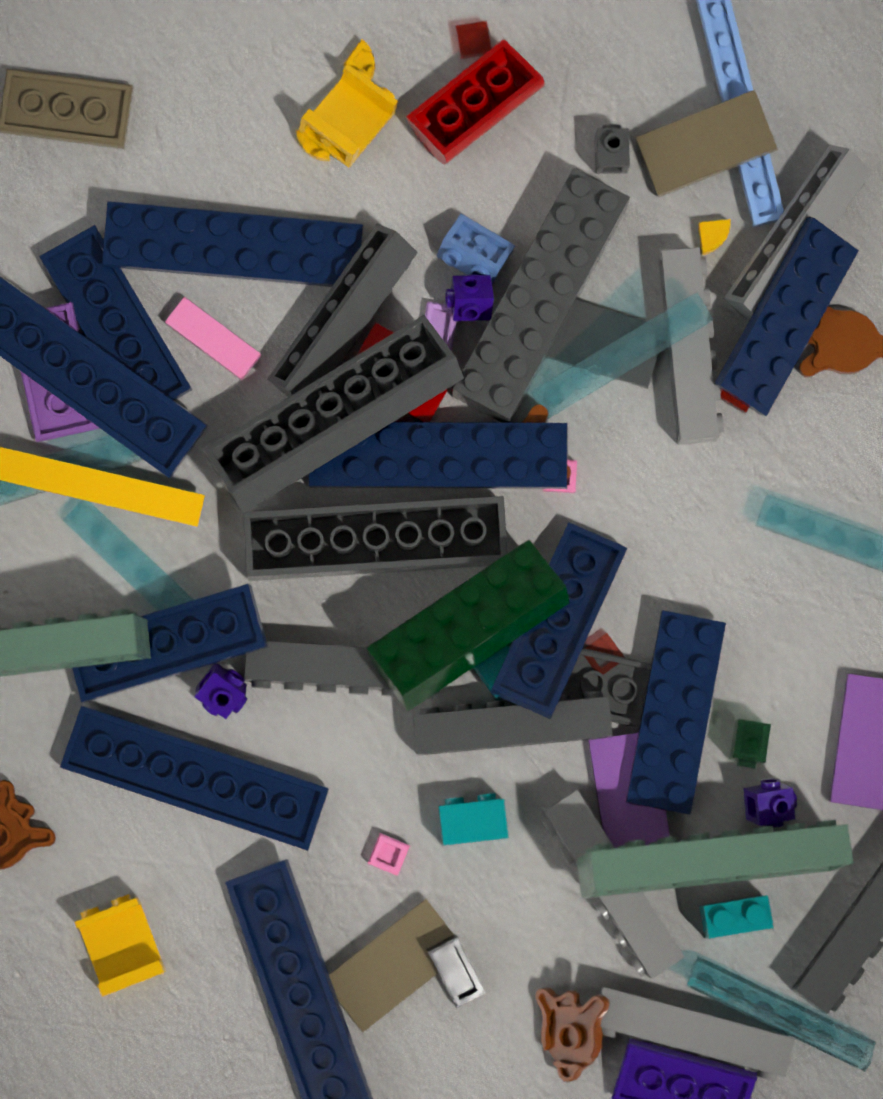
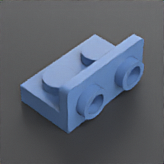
[437,214,515,285]

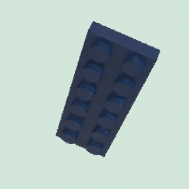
[714,217,859,416]
[39,225,192,400]
[490,522,627,719]
[72,584,268,703]
[626,610,726,815]

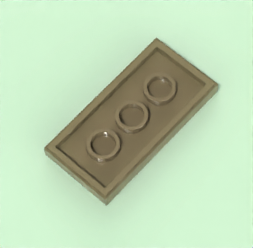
[0,69,134,149]
[636,90,778,197]
[329,899,467,1032]

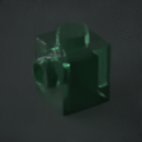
[729,719,771,769]

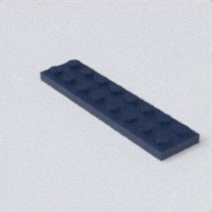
[102,201,363,287]
[0,276,208,478]
[309,422,568,489]
[59,706,329,851]
[225,859,373,1099]

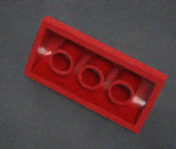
[406,39,545,165]

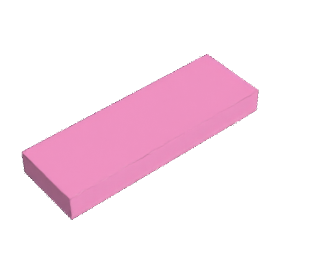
[165,297,261,381]

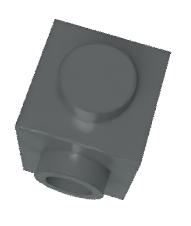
[595,124,630,174]

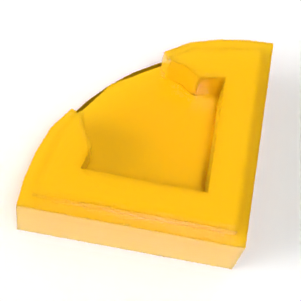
[343,39,375,81]
[296,130,330,161]
[698,219,731,255]

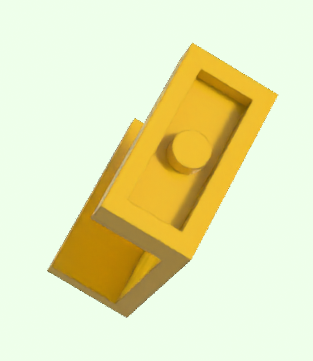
[299,63,398,168]
[74,894,166,997]

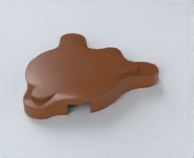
[799,306,883,378]
[0,780,56,869]
[535,987,610,1082]

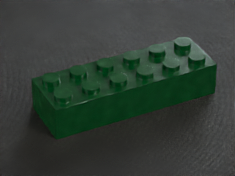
[366,539,570,711]

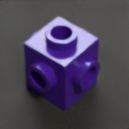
[445,275,494,321]
[194,663,248,719]
[743,778,797,828]

